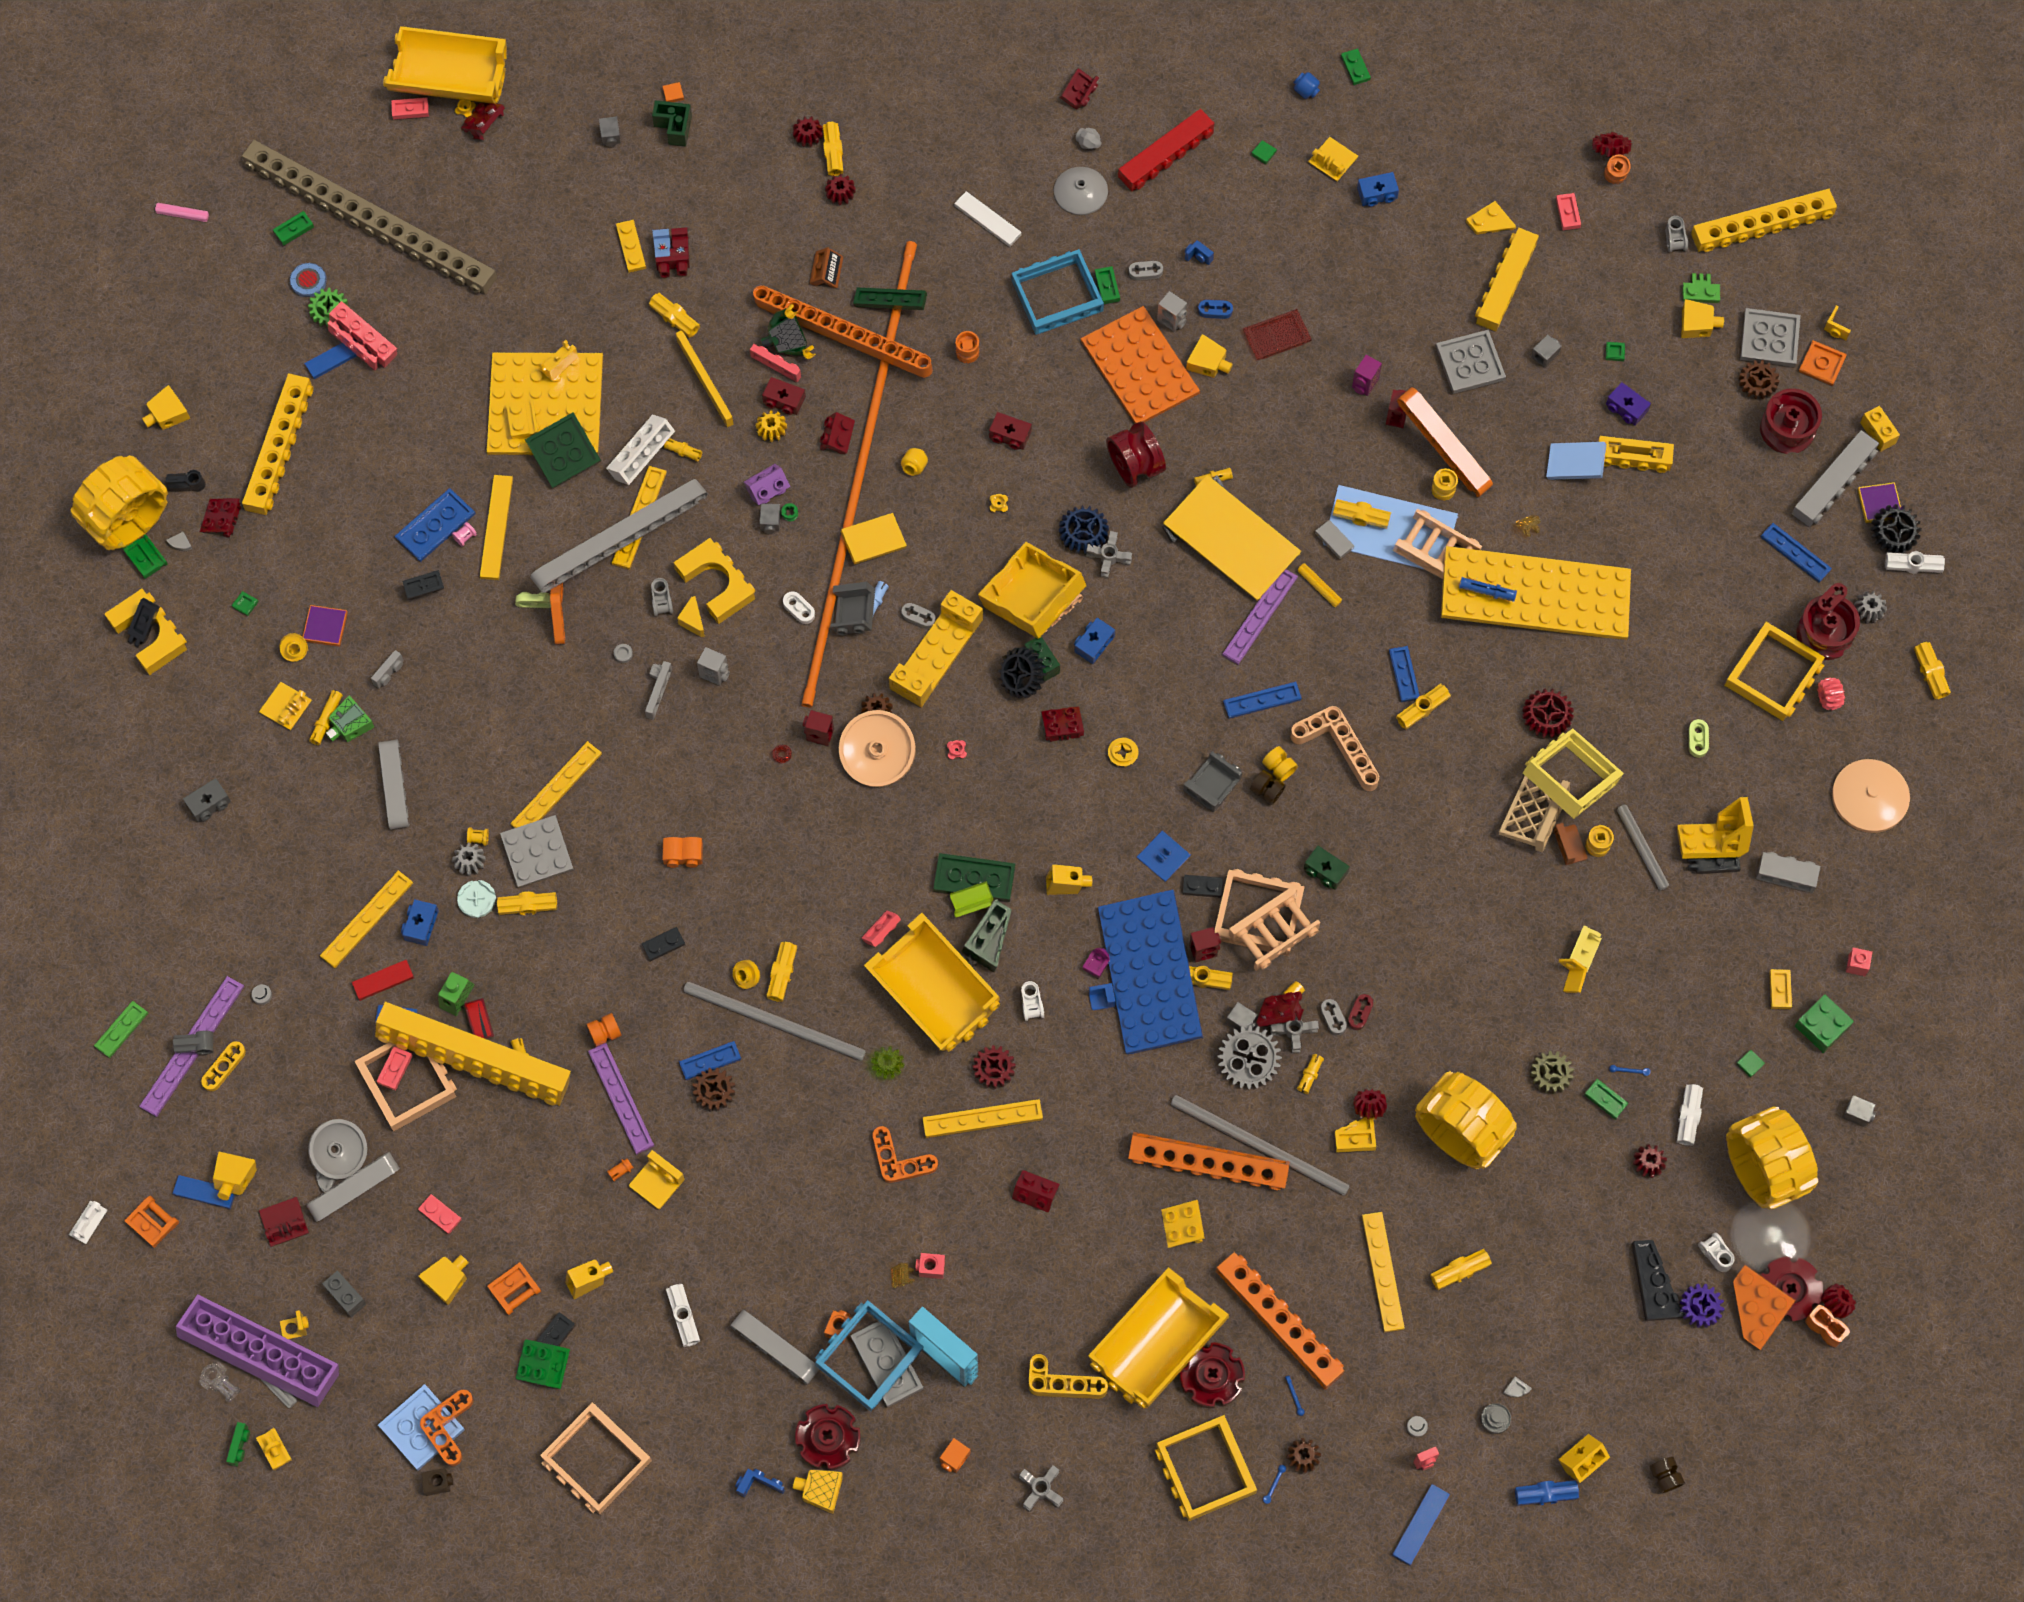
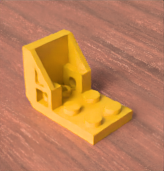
[1677,797,1754,859]

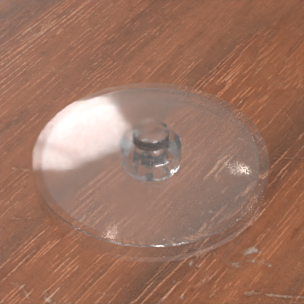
[1730,1200,1811,1274]

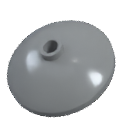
[1054,167,1108,215]
[308,1119,367,1179]

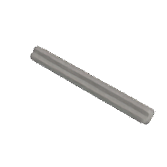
[1617,805,1669,890]

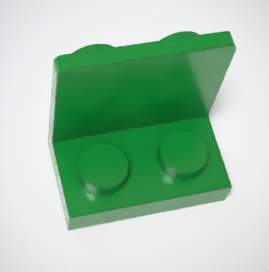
[516,1339,570,1389]

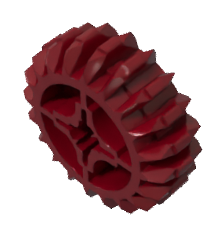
[1522,688,1574,738]

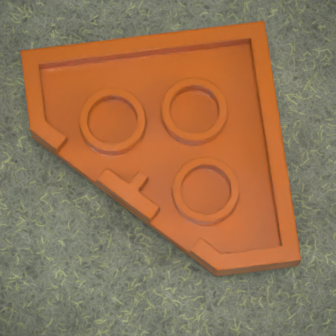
[1733,1265,1796,1350]

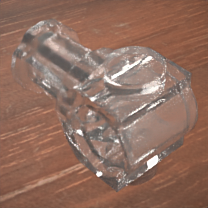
[198,1361,241,1402]

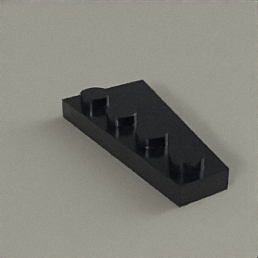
[1632,1240,1685,1321]

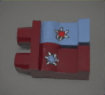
[652,227,690,278]

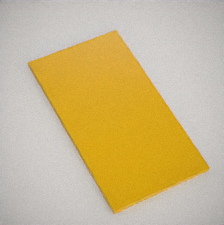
[1163,475,1301,601]

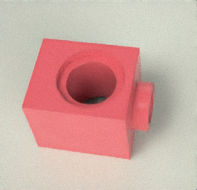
[1846,948,1872,976]
[916,1253,945,1279]

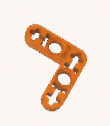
[550,583,565,644]
[873,1126,938,1183]
[420,1390,473,1466]

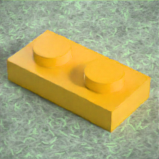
[1769,969,1792,1009]

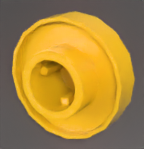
[279,633,308,662]
[733,960,760,989]

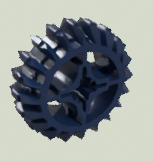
[1059,505,1109,555]

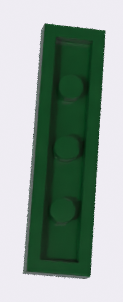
[853,287,927,310]

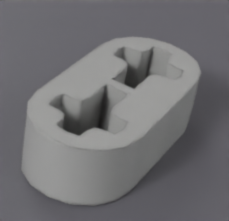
[1129,261,1163,280]
[902,603,936,629]
[1320,999,1347,1035]

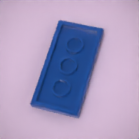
[395,488,476,562]

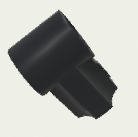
[166,470,206,492]

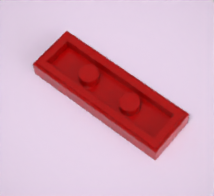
[352,959,414,1001]

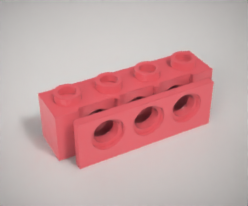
[328,301,397,370]

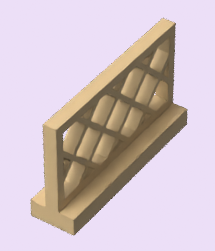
[1499,776,1570,853]

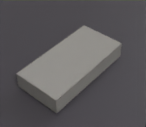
[1315,520,1354,559]

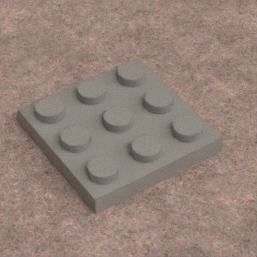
[1740,308,1801,367]
[1435,330,1506,394]
[500,815,574,888]

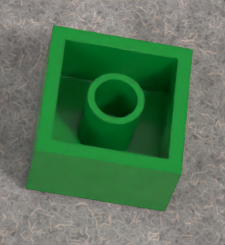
[1794,995,1854,1053]

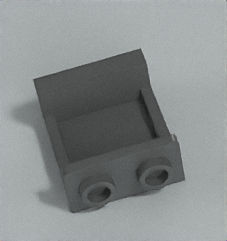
[830,582,875,636]
[1183,751,1242,812]

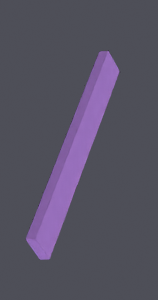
[139,976,244,1117]

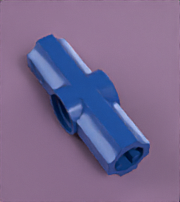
[1515,1480,1579,1506]

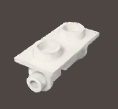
[69,1201,107,1244]

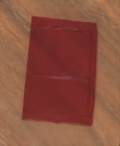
[1243,309,1312,360]

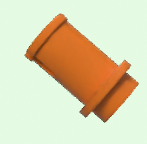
[607,1158,634,1182]

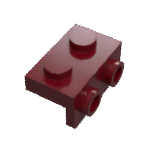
[1059,68,1099,109]
[820,412,855,455]
[1012,1170,1060,1212]

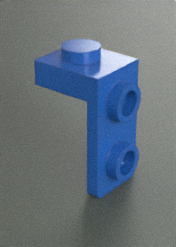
[735,1469,785,1498]

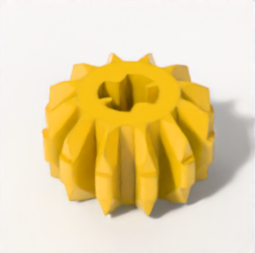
[755,410,787,443]

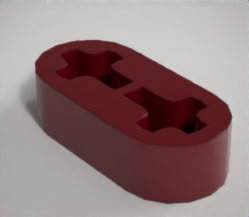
[1816,583,1847,615]
[1348,994,1373,1030]

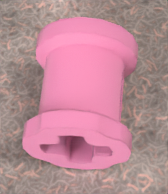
[452,522,477,547]

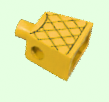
[793,1470,843,1514]

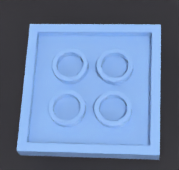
[378,1384,465,1471]

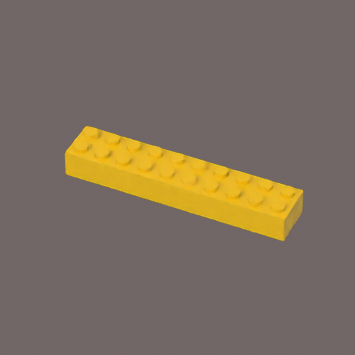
[375,1002,571,1106]

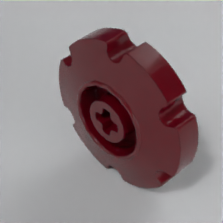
[1760,1256,1823,1321]
[1180,1342,1245,1408]
[795,1404,861,1470]

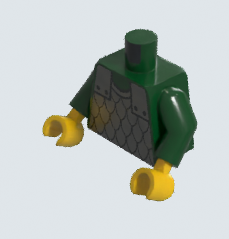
[761,304,816,359]

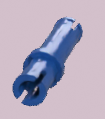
[1459,577,1517,602]

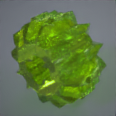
[871,1046,904,1080]

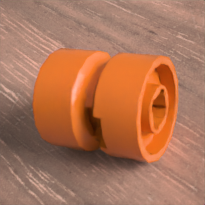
[1604,155,1631,184]
[955,331,979,363]
[586,1013,622,1047]

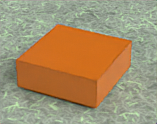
[663,82,684,102]

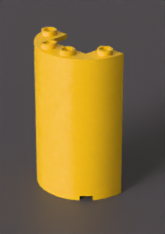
[383,26,507,104]
[864,913,1000,1052]
[1088,1267,1229,1409]

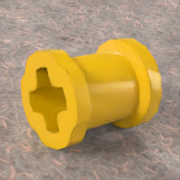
[467,827,489,846]

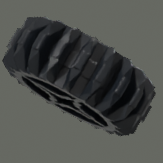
[1870,504,1922,554]
[998,647,1047,698]

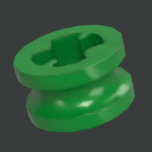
[781,503,798,522]

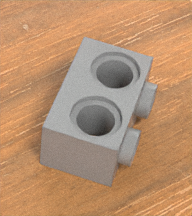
[1157,291,1187,332]
[697,647,730,686]

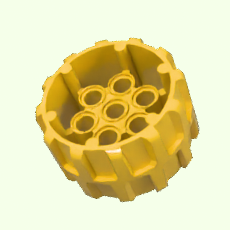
[71,455,168,550]
[1415,1071,1517,1169]
[1726,1107,1818,1210]

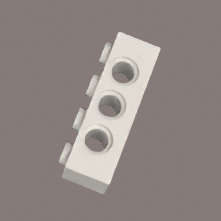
[606,415,675,485]

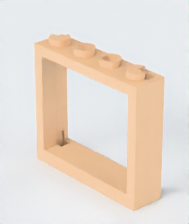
[1215,869,1304,956]
[355,1042,457,1132]
[540,1402,652,1514]

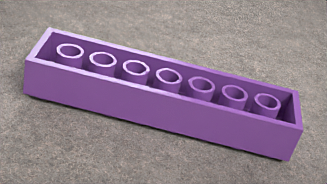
[176,1294,339,1407]

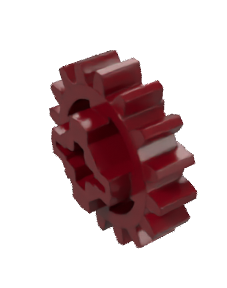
[1592,132,1632,157]
[973,1045,1016,1089]

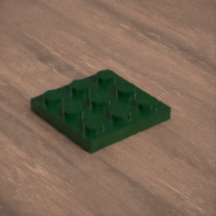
[525,412,601,488]

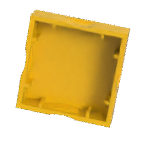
[978,542,1087,639]

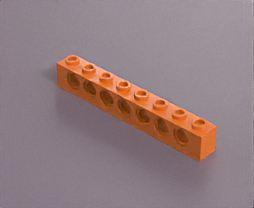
[1128,1132,1290,1190]
[1216,1252,1344,1390]

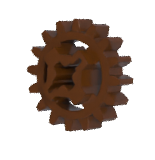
[1738,360,1780,399]
[693,1068,735,1111]

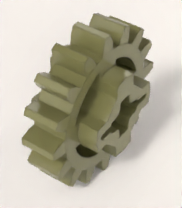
[1530,1051,1574,1094]

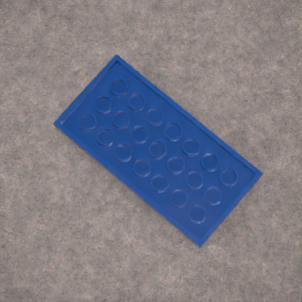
[1098,890,1203,1055]

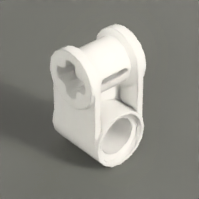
[1021,981,1045,1021]
[1698,1232,1734,1272]

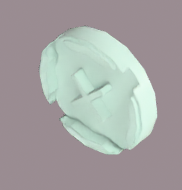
[457,880,496,918]

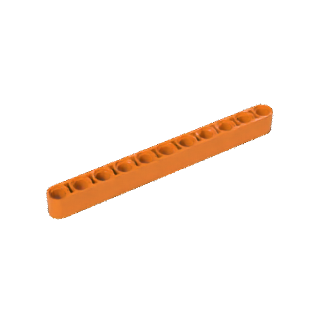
[753,286,933,378]

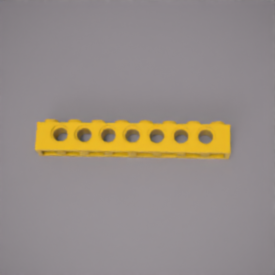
[1691,189,1837,252]
[242,373,313,515]

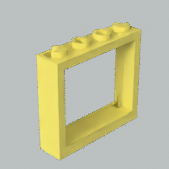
[1523,729,1624,819]

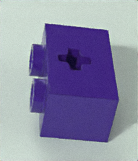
[1606,382,1651,426]

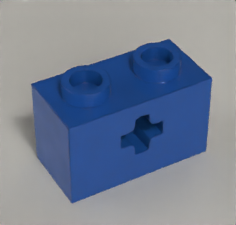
[1357,172,1399,207]
[1074,618,1115,664]
[401,899,439,946]

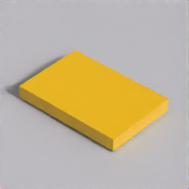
[840,513,907,565]

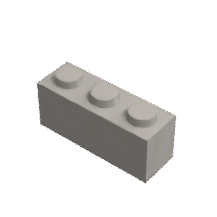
[1756,852,1820,893]

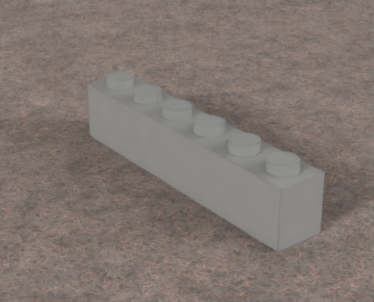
[1792,430,1879,527]

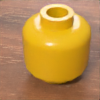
[901,448,928,476]

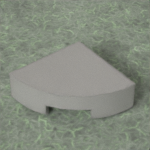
[167,532,192,551]
[316,1171,336,1192]
[1503,1376,1532,1397]

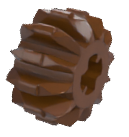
[861,693,893,714]
[1286,1438,1321,1474]

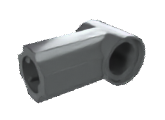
[173,1031,213,1054]

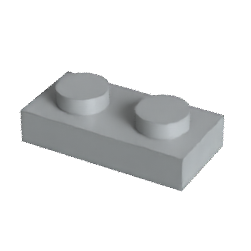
[371,650,403,688]

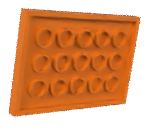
[1081,306,1200,423]

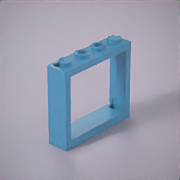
[1012,249,1104,335]
[815,1300,924,1412]

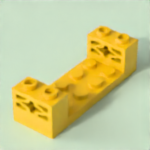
[889,590,983,708]

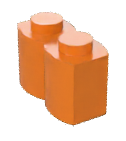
[662,837,703,868]
[1805,1305,1850,1348]

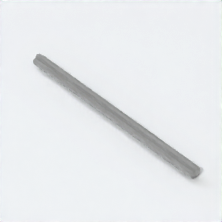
[684,982,866,1061]
[1171,1095,1349,1195]

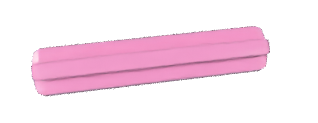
[155,203,209,222]

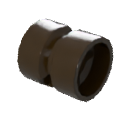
[1250,770,1286,805]
[1649,1456,1685,1494]

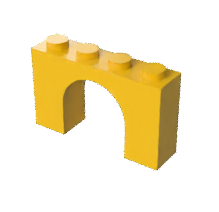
[673,538,755,624]
[105,589,187,675]

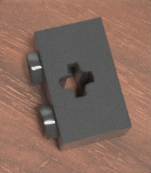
[183,778,231,822]
[322,1270,366,1317]

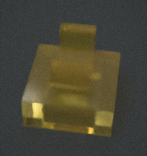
[1515,515,1541,537]
[891,1263,915,1288]

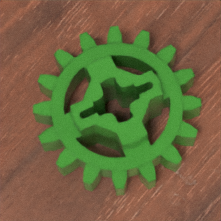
[308,288,349,328]

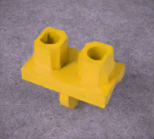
[256,1428,292,1470]

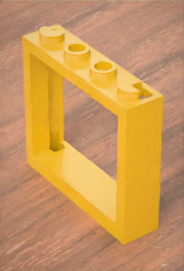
[1724,622,1825,721]
[1155,1415,1257,1521]

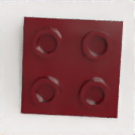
[199,498,241,538]
[1042,706,1084,742]
[259,1197,309,1247]

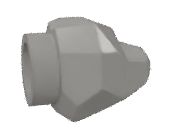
[1076,128,1101,149]

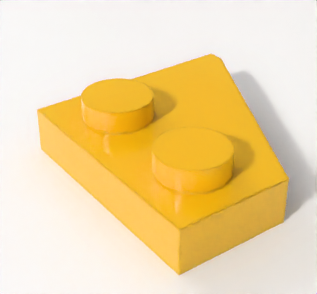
[1466,201,1516,235]
[1334,1117,1376,1152]

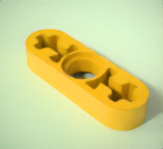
[201,1041,246,1091]

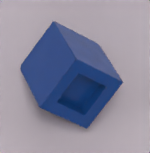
[1088,983,1116,1011]

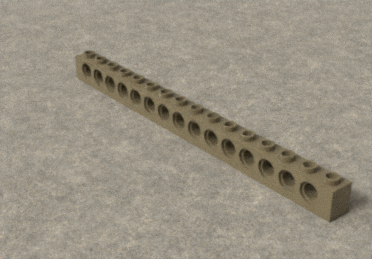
[242,140,497,294]

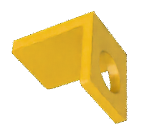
[1824,306,1851,341]
[1558,959,1587,993]
[280,1310,309,1339]

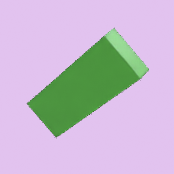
[94,1001,148,1058]

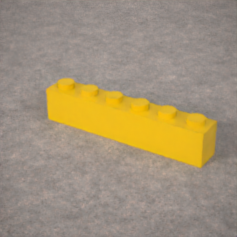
[1475,228,1539,332]

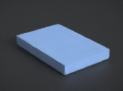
[1547,442,1606,480]

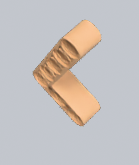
[1290,706,1379,791]

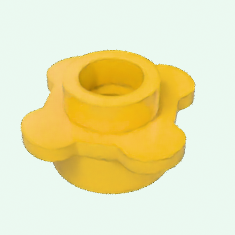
[455,100,476,118]
[990,494,1008,512]

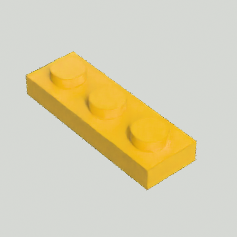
[616,220,646,273]

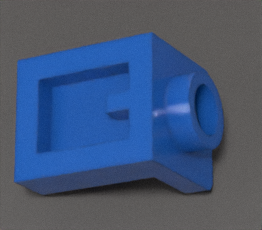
[1185,240,1214,265]

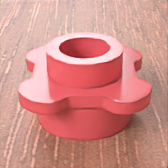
[947,740,967,760]

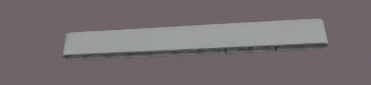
[530,479,708,593]

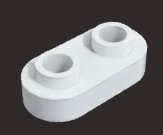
[783,592,815,624]

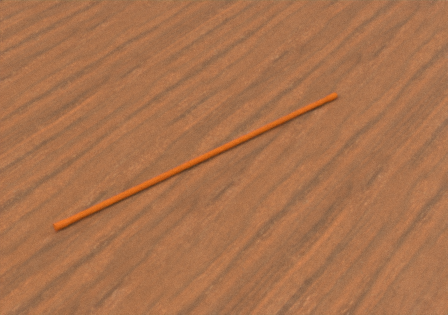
[801,241,917,708]

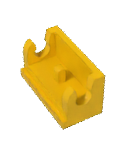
[539,340,578,381]

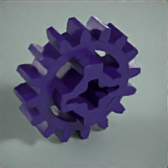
[1680,1284,1724,1328]

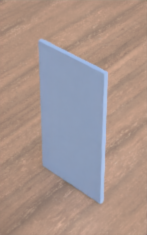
[1323,485,1458,569]

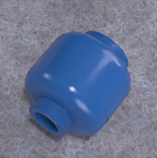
[1293,72,1320,99]

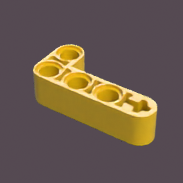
[1029,1354,1108,1399]

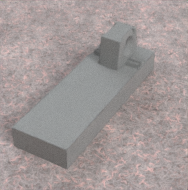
[645,661,672,720]

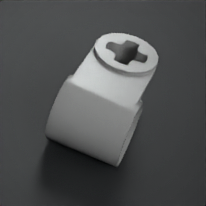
[1665,216,1688,252]
[651,578,673,616]

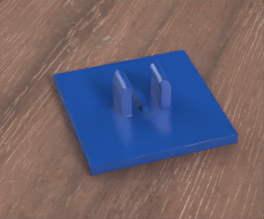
[1137,831,1191,882]

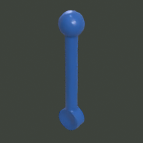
[1609,1065,1650,1076]
[1285,1375,1305,1416]
[1263,1465,1286,1504]

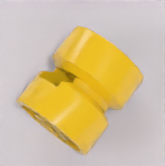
[1431,468,1458,501]
[1262,746,1298,782]
[1585,825,1614,857]

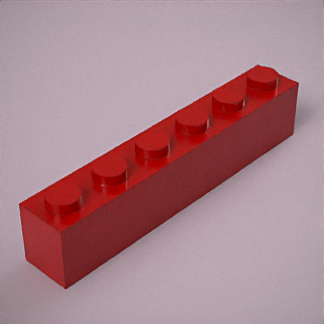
[1118,108,1215,191]

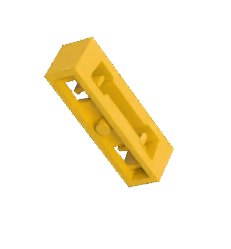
[1598,436,1674,473]

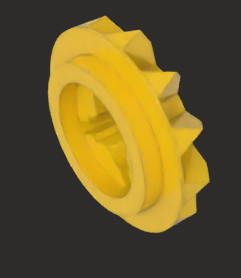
[1108,738,1138,768]

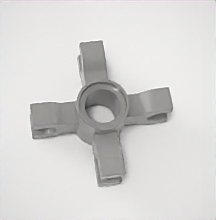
[1086,531,1132,578]
[1270,1014,1319,1053]
[1019,1465,1063,1512]

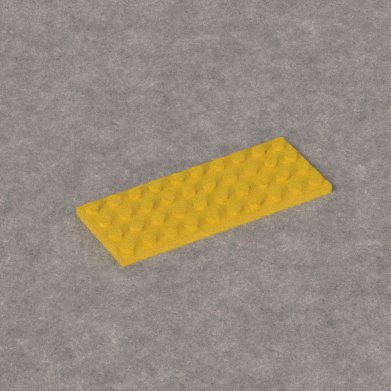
[1441,546,1631,640]

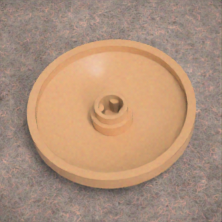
[839,710,916,787]
[1832,759,1910,833]

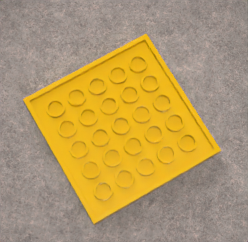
[487,353,603,455]

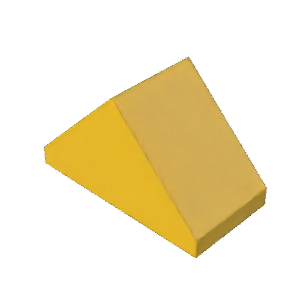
[677,596,705,637]

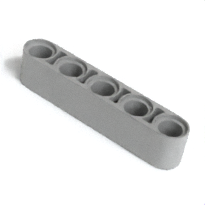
[379,739,410,830]
[306,1152,400,1222]
[730,1310,819,1385]

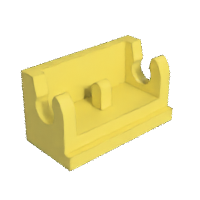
[1568,926,1602,972]

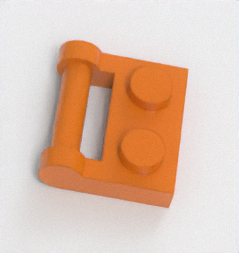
[124,1196,179,1248]
[487,1262,541,1315]

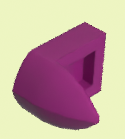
[1082,948,1110,978]

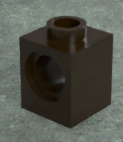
[421,1468,453,1496]

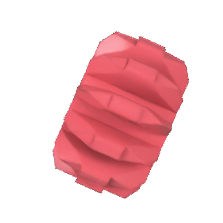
[1817,677,1845,710]

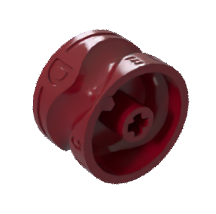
[1760,388,1822,454]
[1106,421,1166,488]
[1796,594,1860,660]

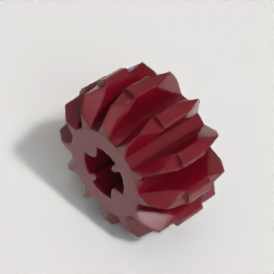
[792,116,823,147]
[825,173,856,205]
[1353,1088,1387,1120]
[1633,1144,1667,1178]
[1821,1283,1856,1319]

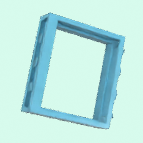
[909,1306,978,1387]

